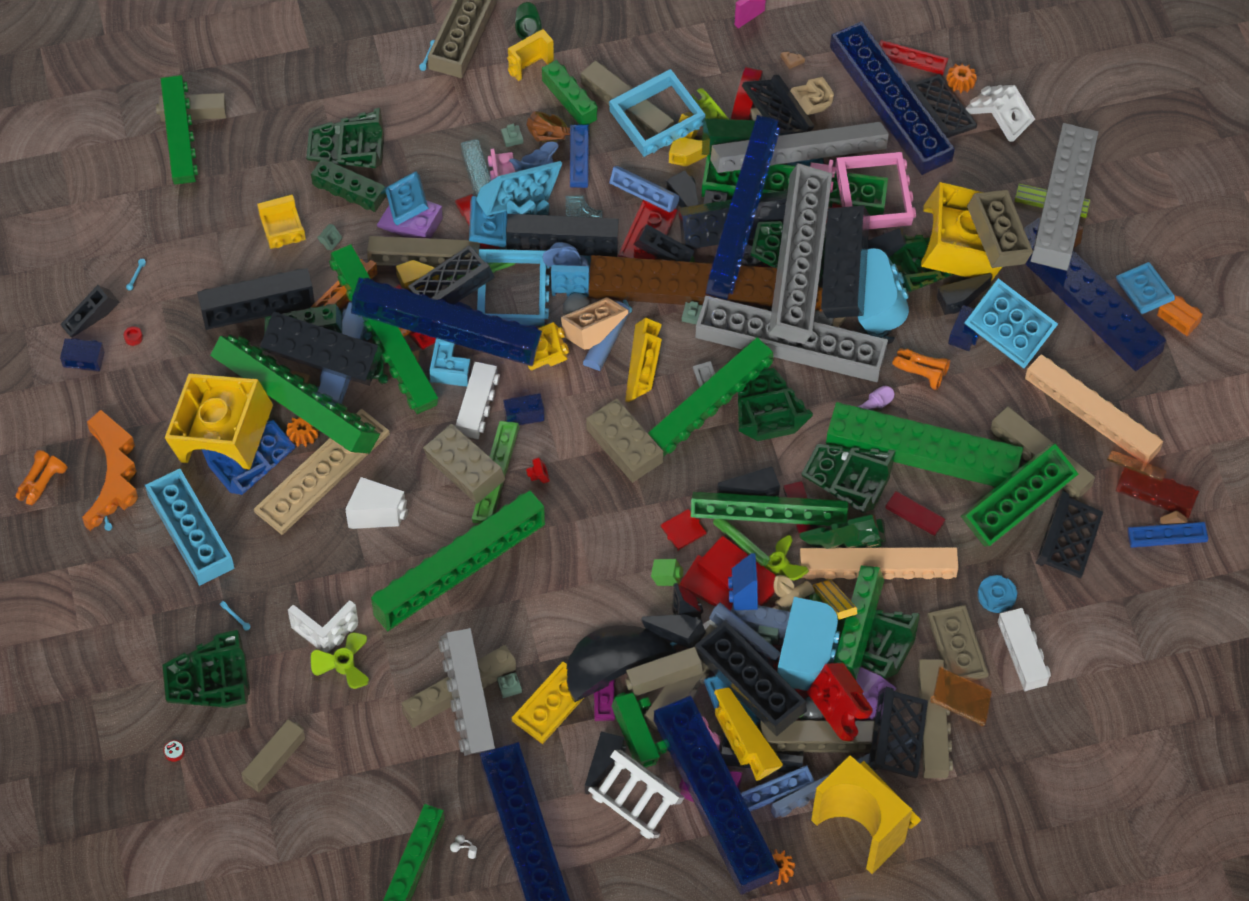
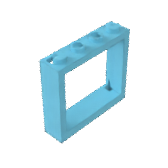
[609,69,705,157]
[477,249,549,326]

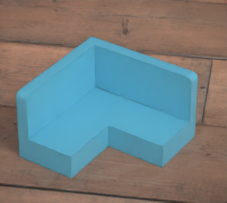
[507,199,549,216]
[430,338,470,387]

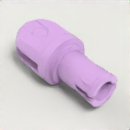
[858,386,895,411]

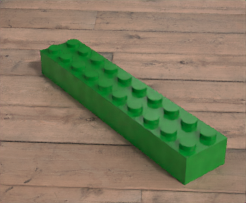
[702,155,888,216]
[210,335,380,454]
[826,402,1023,487]
[371,491,545,632]

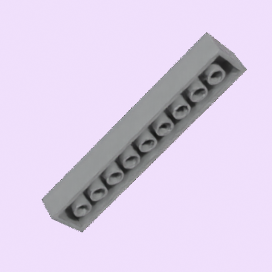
[1031,123,1099,270]
[769,164,832,344]
[695,296,888,382]

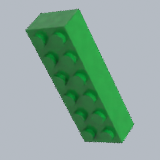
[961,444,1079,547]

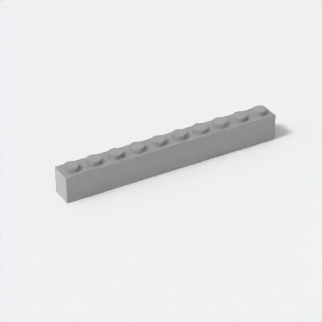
[711,122,889,173]

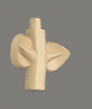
[772,575,814,612]

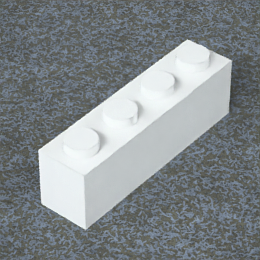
[455,362,500,439]
[998,608,1051,691]

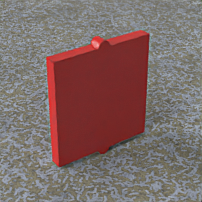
[660,509,706,550]

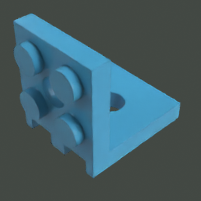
[551,255,591,297]

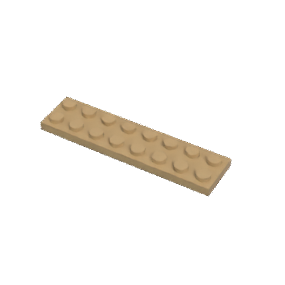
[254,409,390,535]

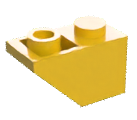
[669,137,707,167]
[396,260,439,293]

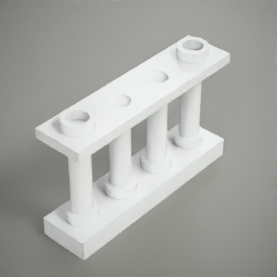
[588,750,685,839]

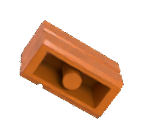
[1157,295,1203,337]

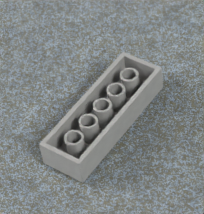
[438,628,495,756]

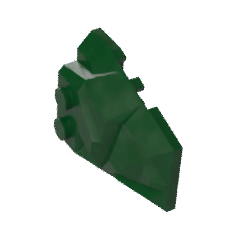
[750,221,827,287]
[799,514,886,549]
[162,630,250,708]

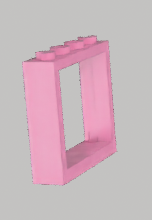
[835,152,916,229]

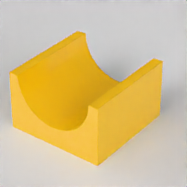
[921,182,1002,281]
[165,374,273,469]
[811,755,912,874]

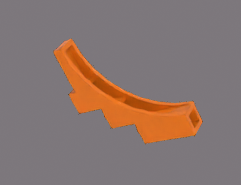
[82,410,138,531]

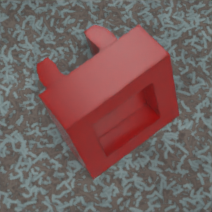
[526,458,550,484]

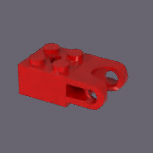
[807,663,873,741]

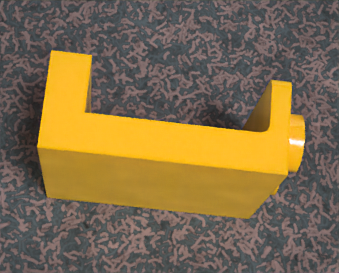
[507,29,554,81]
[257,195,306,249]

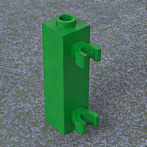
[612,693,669,768]

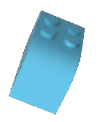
[858,248,909,335]
[777,597,840,691]

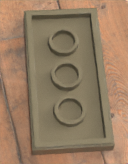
[927,605,989,685]

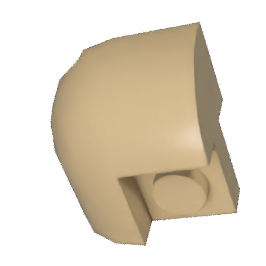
[790,77,834,115]

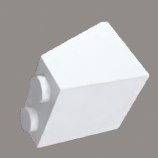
[346,477,408,529]

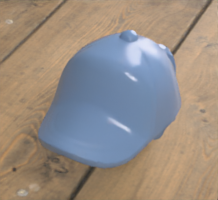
[509,142,559,172]
[542,242,590,275]

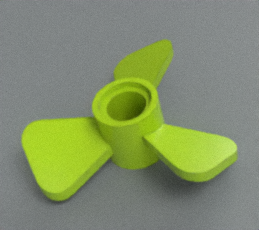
[764,535,809,580]
[311,633,369,689]

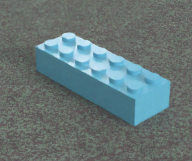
[145,469,235,586]

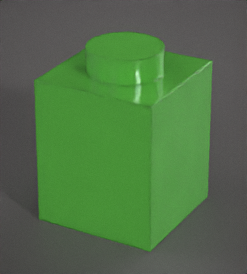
[651,559,683,586]

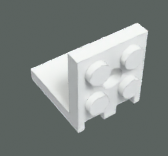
[965,85,1035,141]
[288,600,359,653]

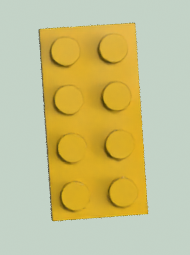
[512,662,584,744]

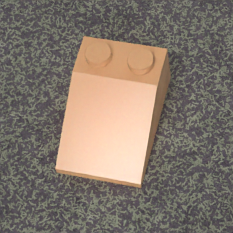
[561,297,628,350]

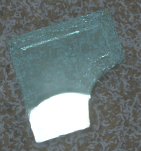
[566,196,603,218]

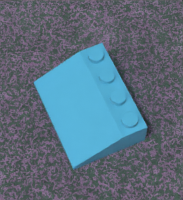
[476,161,562,216]
[964,278,1058,369]

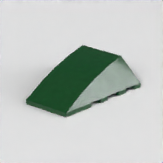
[306,107,384,168]
[882,231,954,292]
[738,368,813,441]
[801,444,895,513]
[837,610,920,679]

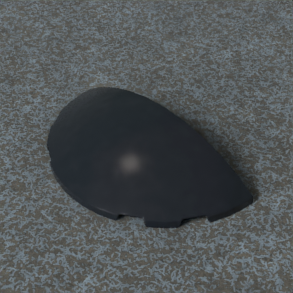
[566,625,676,702]

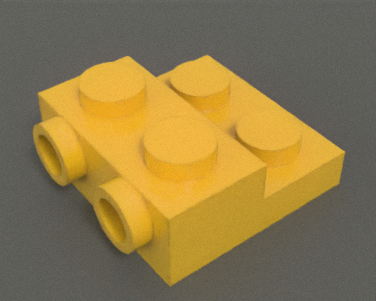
[520,322,569,370]

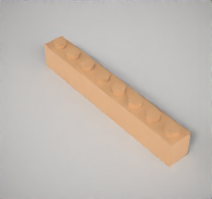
[1025,355,1163,466]
[799,548,958,580]

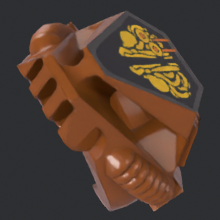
[526,111,571,143]

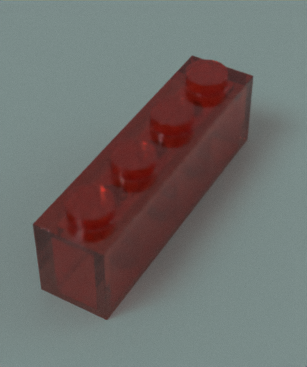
[1116,463,1199,519]

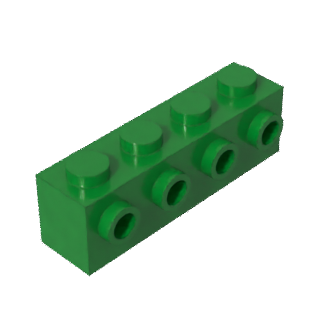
[542,60,598,125]

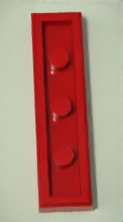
[875,40,949,75]

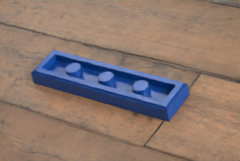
[570,125,588,188]
[1127,522,1208,548]

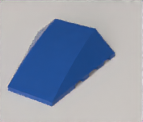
[202,420,295,495]

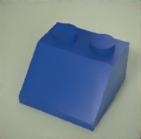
[728,553,758,610]

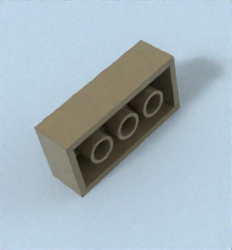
[967,190,1033,268]
[586,399,663,483]
[423,424,506,504]

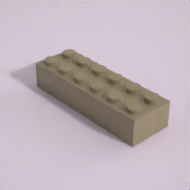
[428,0,498,78]

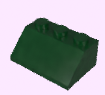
[702,118,761,155]

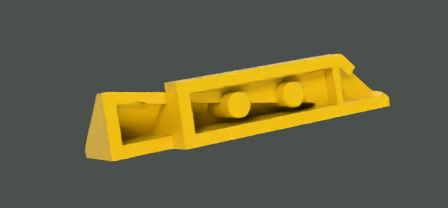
[625,318,662,402]
[714,688,783,781]

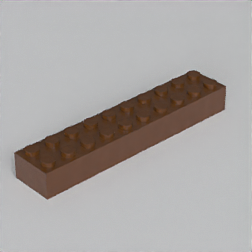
[588,255,777,311]

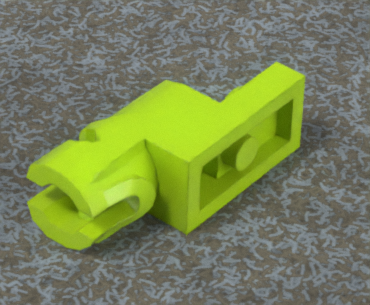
[691,88,729,119]

